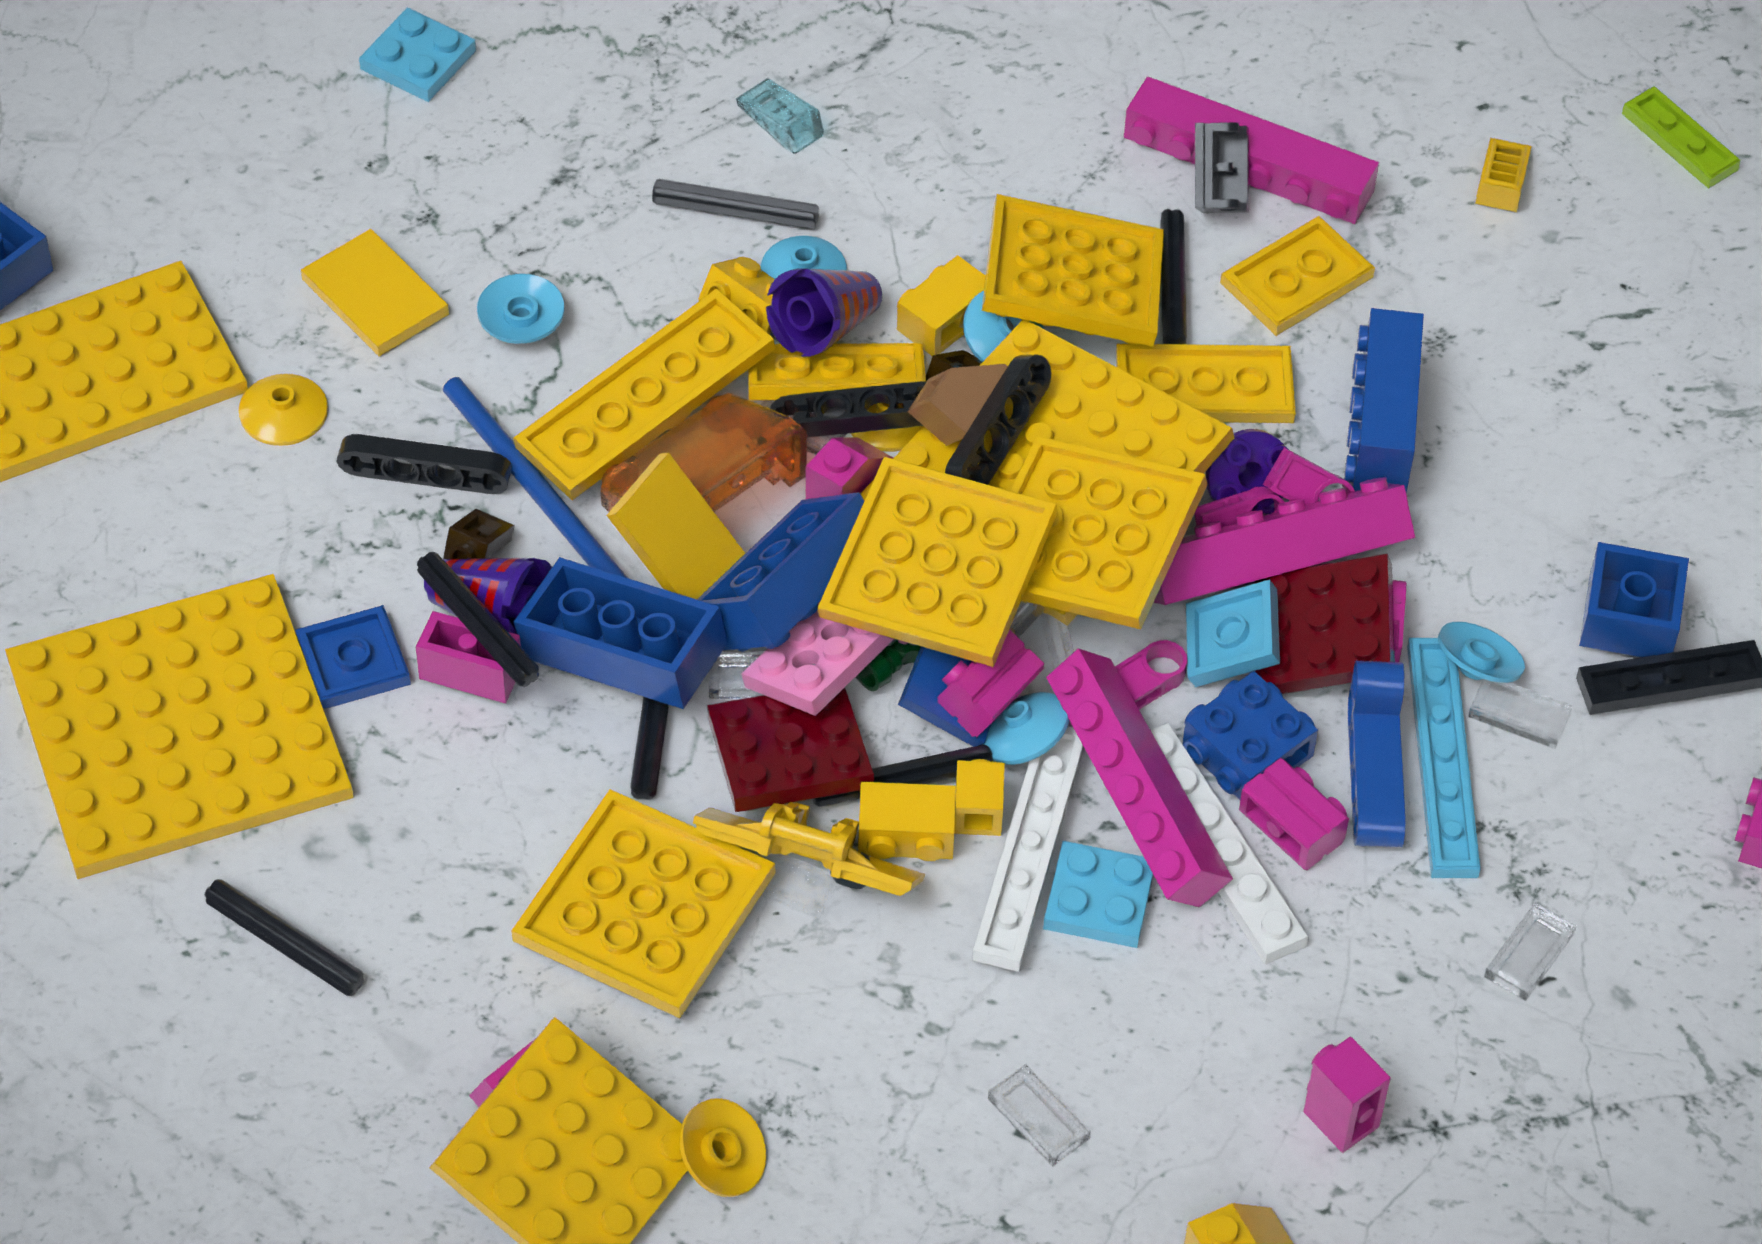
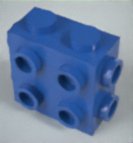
[1182,671,1318,800]

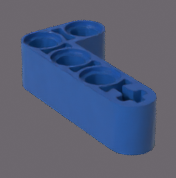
[1348,661,1406,847]

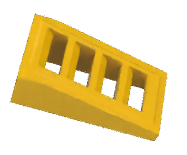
[1475,138,1532,212]

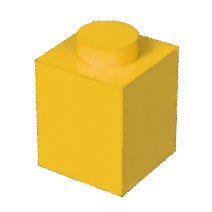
[954,759,1005,836]

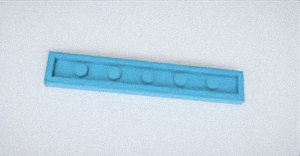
[1407,638,1480,878]

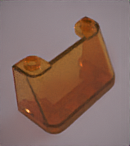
[600,393,807,512]

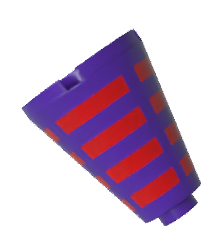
[766,268,882,357]
[424,558,552,634]

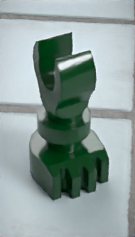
[855,640,921,691]

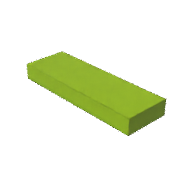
[1622,86,1741,189]

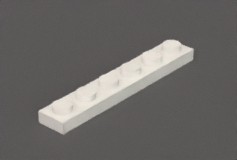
[1151,723,1308,965]
[972,726,1084,972]

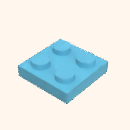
[359,7,476,102]
[1186,579,1280,687]
[1043,841,1153,948]

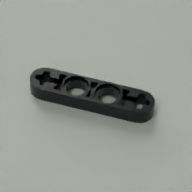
[945,354,1052,485]
[769,381,926,439]
[336,434,512,494]

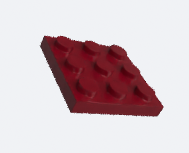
[1255,554,1395,694]
[707,688,874,812]

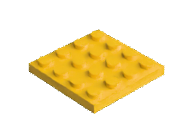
[982,194,1164,347]
[1010,436,1208,630]
[817,457,1058,667]
[511,789,776,1018]
[429,1017,688,1244]

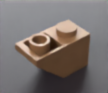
[908,364,1008,446]

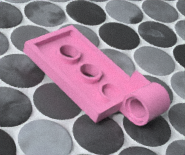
[741,602,908,716]

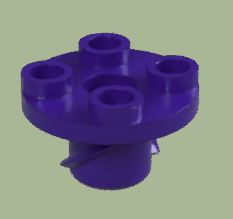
[1205,429,1289,514]

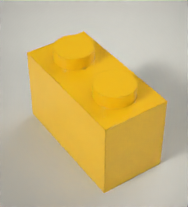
[897,255,986,356]
[858,782,956,861]

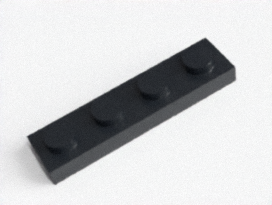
[1576,640,1762,715]

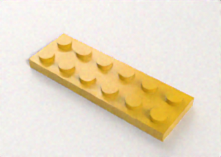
[513,289,775,500]

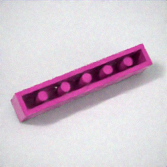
[1124,76,1379,224]
[1153,477,1415,605]
[1046,648,1233,907]

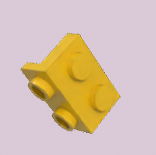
[698,257,775,335]

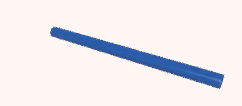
[443,377,628,578]

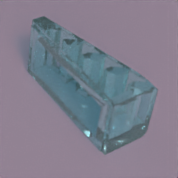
[736,78,824,154]

